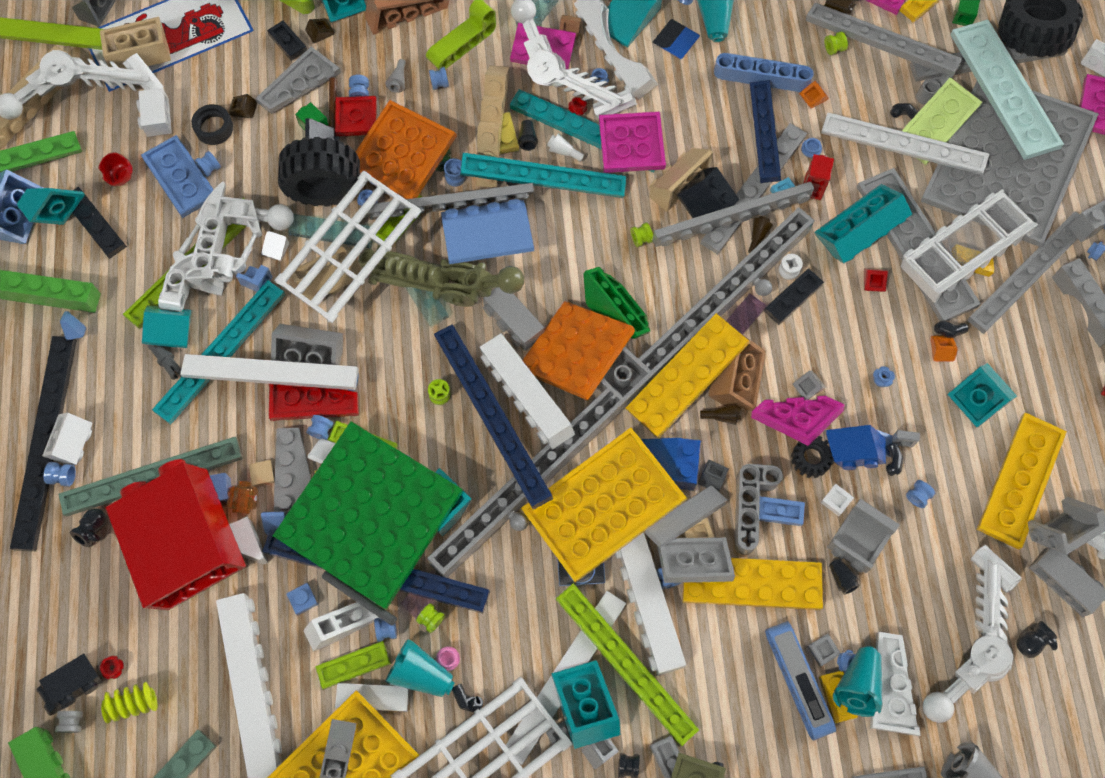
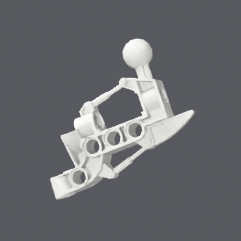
[158,182,294,312]

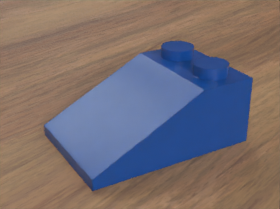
[641,438,701,491]

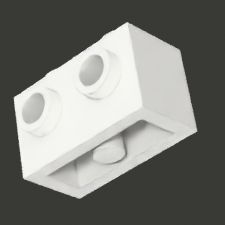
[136,88,172,137]
[42,413,92,465]

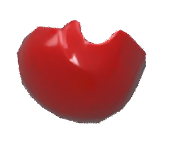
[98,152,133,187]

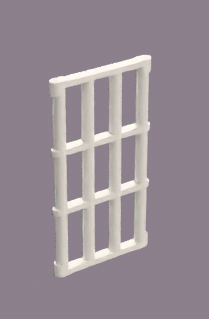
[274,170,422,323]
[390,677,573,778]

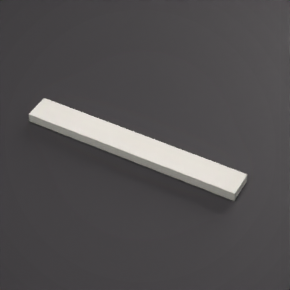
[821,113,989,175]
[180,354,359,390]
[502,591,626,765]

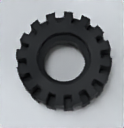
[791,436,834,478]

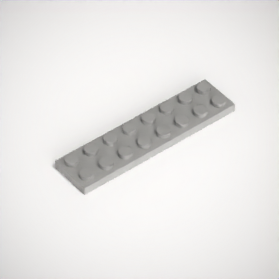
[857,168,981,321]
[365,183,534,220]

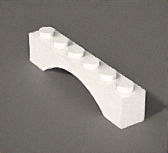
[574,0,658,99]

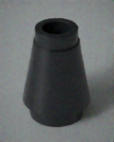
[518,120,538,151]
[829,559,860,595]

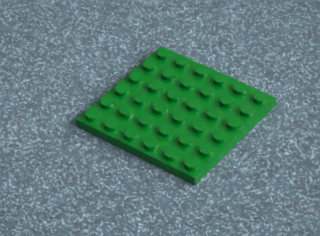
[272,421,464,610]

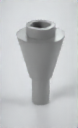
[385,59,406,93]

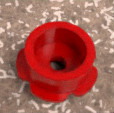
[568,97,587,116]
[100,656,124,679]

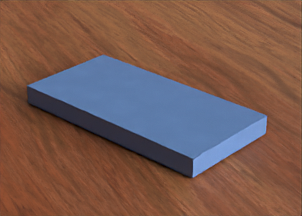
[141,135,214,218]

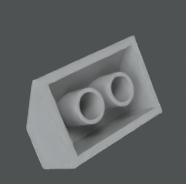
[271,324,343,365]

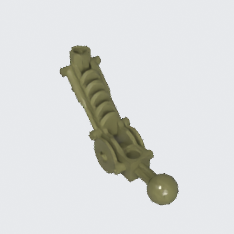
[358,245,524,307]

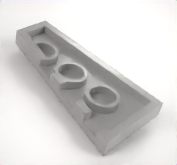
[255,47,341,114]
[274,428,311,515]

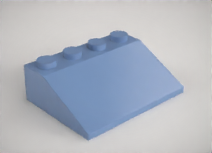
[441,199,534,264]

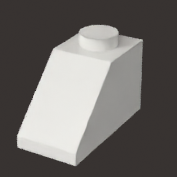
[229,517,268,564]

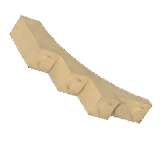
[476,65,510,188]

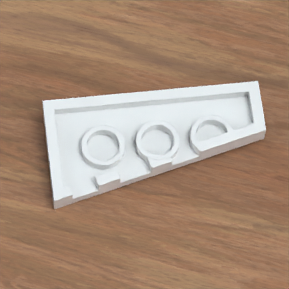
[870,632,921,736]

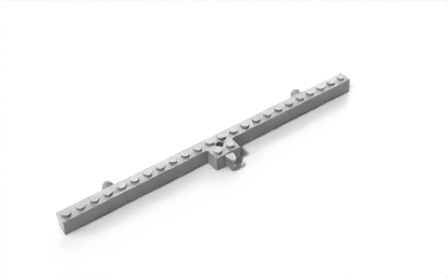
[427,207,815,578]

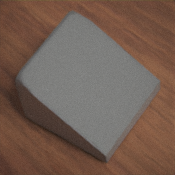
[793,370,826,400]
[581,739,619,769]

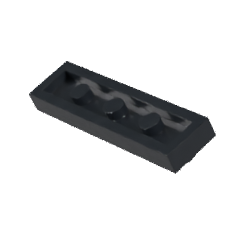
[72,186,127,259]

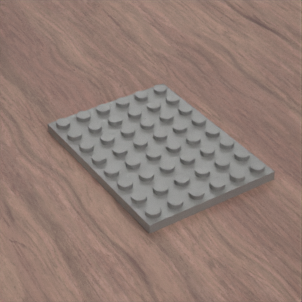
[921,81,1098,247]

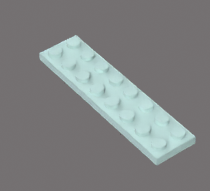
[950,20,1064,160]

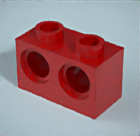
[803,154,834,200]

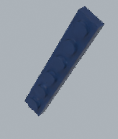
[750,80,781,183]

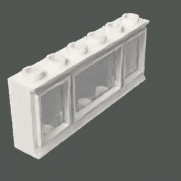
[900,189,1038,303]

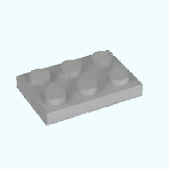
[658,537,735,583]

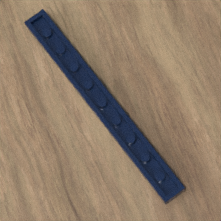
[434,324,553,510]
[262,530,490,614]

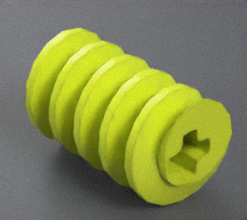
[101,682,158,724]

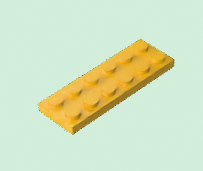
[626,313,749,438]
[976,412,1067,550]
[682,558,823,610]

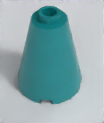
[697,0,734,42]
[385,639,455,697]
[833,646,883,717]

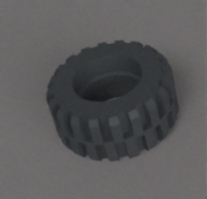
[998,0,1083,58]
[278,137,360,207]

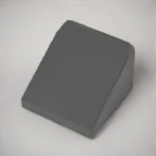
[698,460,729,492]

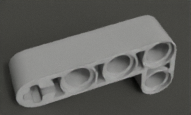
[735,464,783,555]

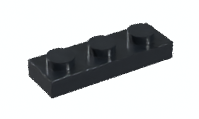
[764,268,824,325]

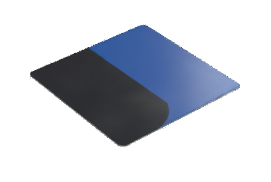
[653,19,700,59]

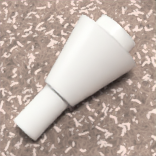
[547,133,584,162]

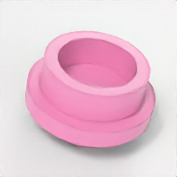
[436,647,460,671]

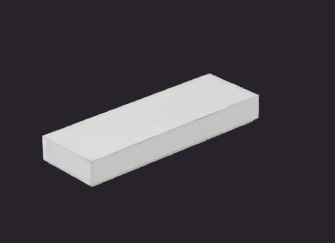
[335,683,409,712]

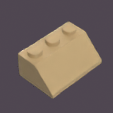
[100,17,171,69]
[649,148,713,212]
[292,244,362,301]

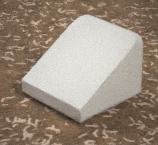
[261,231,289,261]
[308,438,335,464]

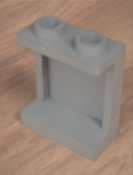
[1028,497,1105,555]
[827,499,899,573]

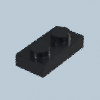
[267,20,307,61]

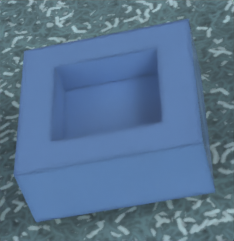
[286,583,318,616]

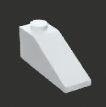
[303,598,379,651]

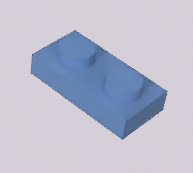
[759,496,805,526]

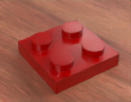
[335,96,377,136]

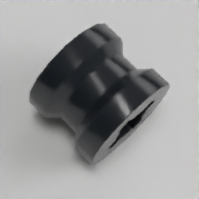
[618,753,640,778]

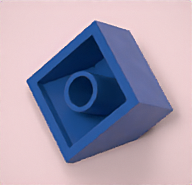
[826,425,886,470]

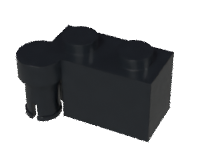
[36,653,102,716]

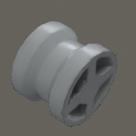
[55,711,83,733]

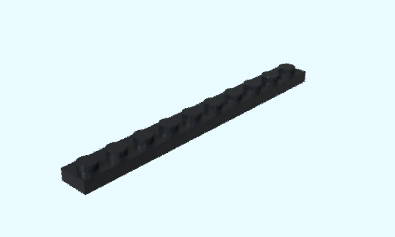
[10,336,77,552]

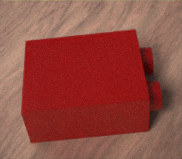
[105,459,246,610]

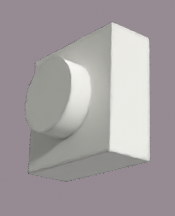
[821,484,854,516]

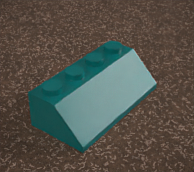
[814,184,912,263]

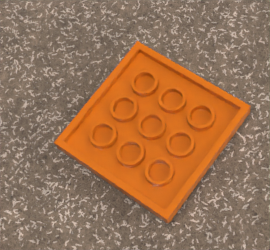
[356,100,457,199]
[522,301,635,400]

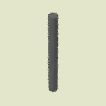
[322,571,397,626]

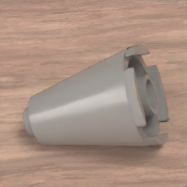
[941,741,1003,778]

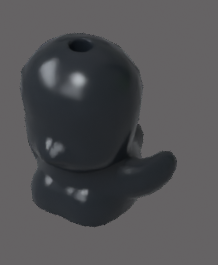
[70,508,108,547]
[1017,621,1058,658]

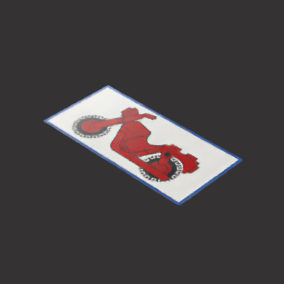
[88,0,254,92]

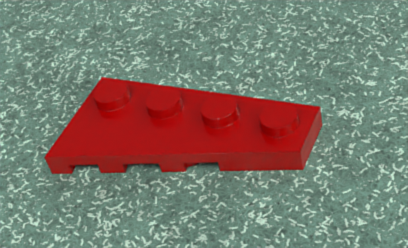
[269,384,359,421]

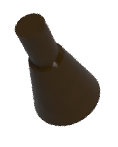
[748,216,773,254]
[700,404,741,425]

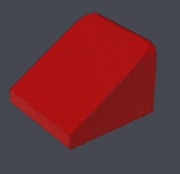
[864,268,888,292]

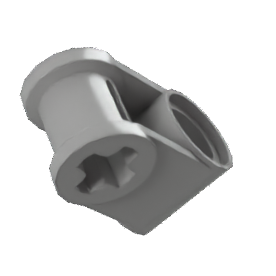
[916,75,952,105]

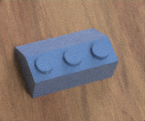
[0,169,43,244]

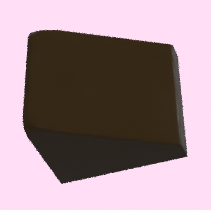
[305,18,335,43]
[229,94,257,118]

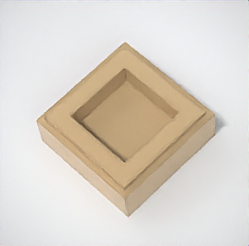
[248,460,275,488]

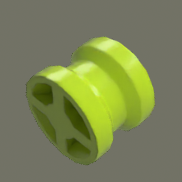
[824,31,848,55]
[630,222,653,248]
[428,379,451,405]
[416,603,445,633]

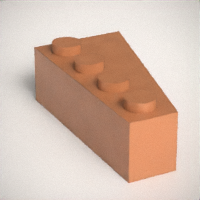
[365,0,449,35]

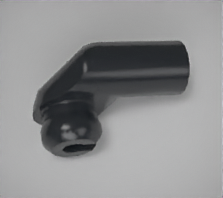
[890,103,918,120]
[934,321,968,338]
[886,442,904,476]
[452,684,483,713]

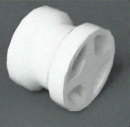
[779,254,803,280]

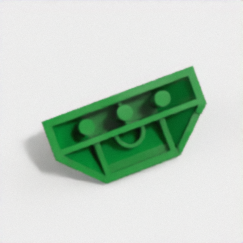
[583,267,650,339]

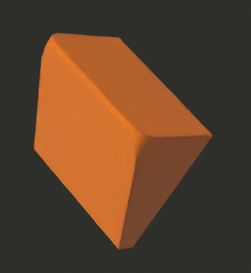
[799,81,829,109]
[931,336,958,362]

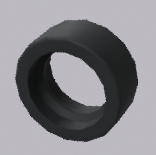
[191,104,233,145]

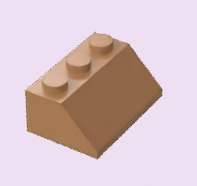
[708,335,766,411]

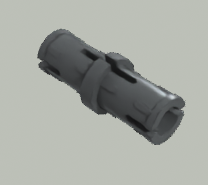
[148,345,181,380]

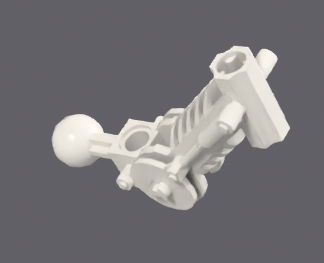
[511,0,637,119]
[0,50,164,120]
[922,545,1022,723]

